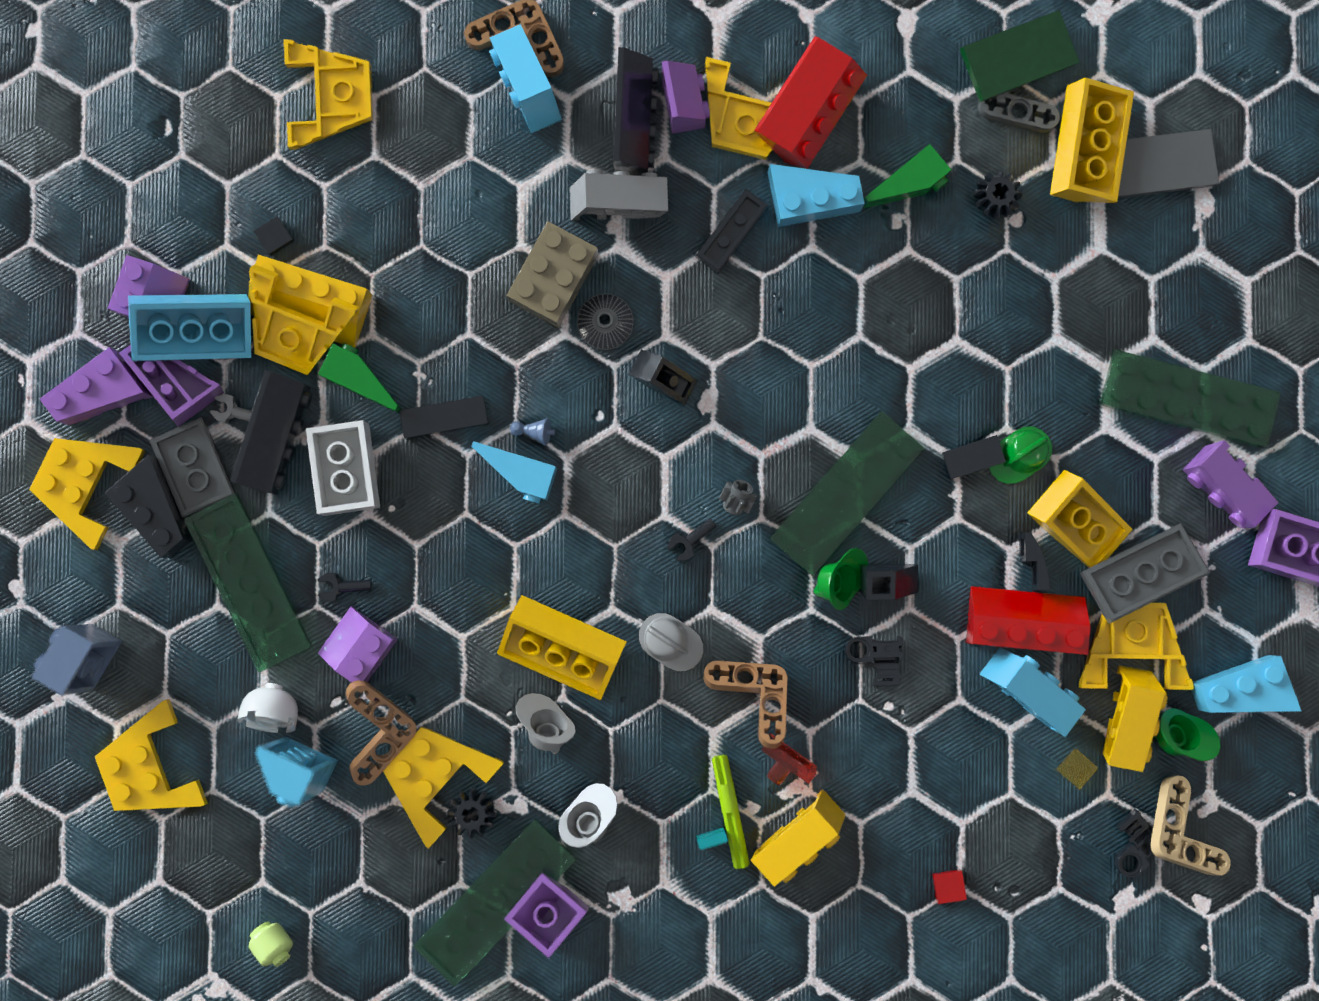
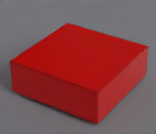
[932,869,967,904]

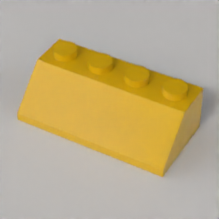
[1050,77,1134,203]
[248,255,373,348]
[497,595,627,700]

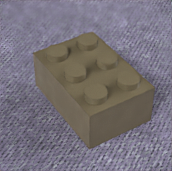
[506,221,599,328]

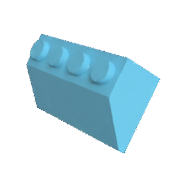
[128,294,251,361]
[256,737,338,807]

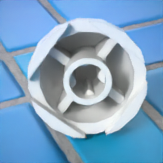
[238,683,298,733]

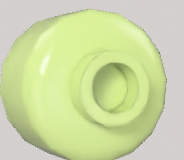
[248,921,293,967]

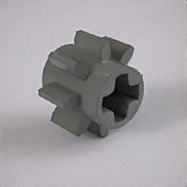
[719,480,757,515]

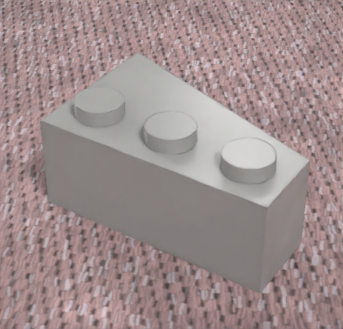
[570,169,668,221]

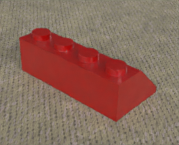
[754,36,867,169]
[966,586,1090,655]

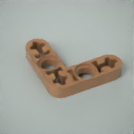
[464,0,564,77]
[703,661,787,749]
[346,680,417,785]

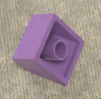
[662,61,710,134]
[107,255,190,318]
[318,606,398,682]
[504,873,589,958]

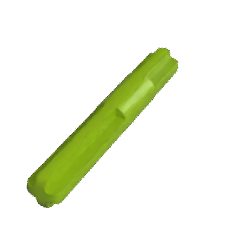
[712,755,749,869]

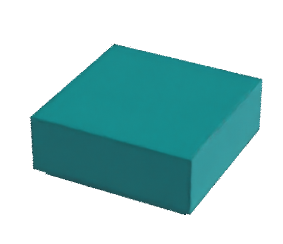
[696,827,728,850]

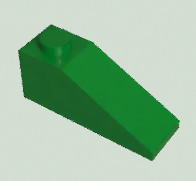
[863,144,952,208]
[318,343,402,414]

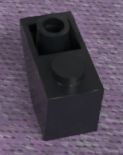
[860,564,918,600]

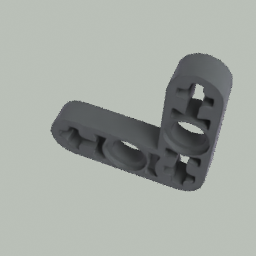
[978,91,1060,133]

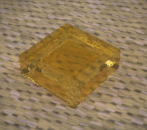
[1056,748,1098,790]

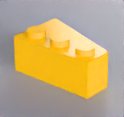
[1103,665,1167,772]
[751,789,846,887]

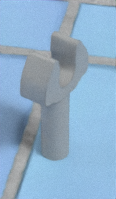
[210,394,252,424]

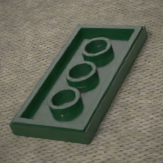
[959,10,1080,102]

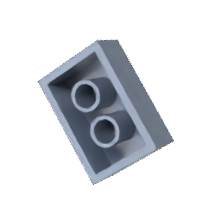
[31,624,122,695]

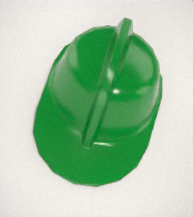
[989,427,1052,484]
[814,548,868,610]
[1153,708,1221,761]

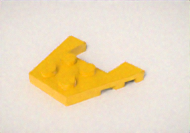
[284,39,373,150]
[705,57,772,160]
[249,264,359,375]
[29,438,146,550]
[1079,603,1194,690]
[95,699,208,811]
[383,726,504,849]

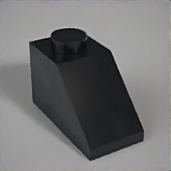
[628,349,698,405]

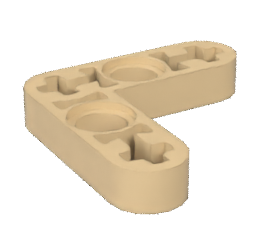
[1151,776,1230,875]

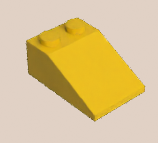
[1027,470,1133,568]

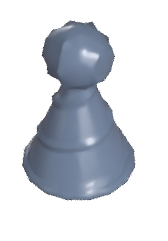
[510,418,555,446]

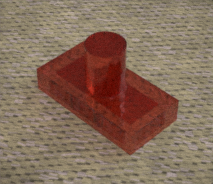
[762,733,817,785]

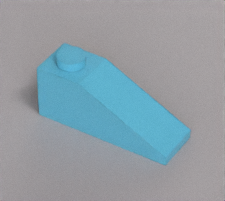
[472,441,557,504]

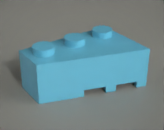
[489,24,562,133]
[768,164,865,227]
[980,647,1086,737]
[1191,655,1301,713]

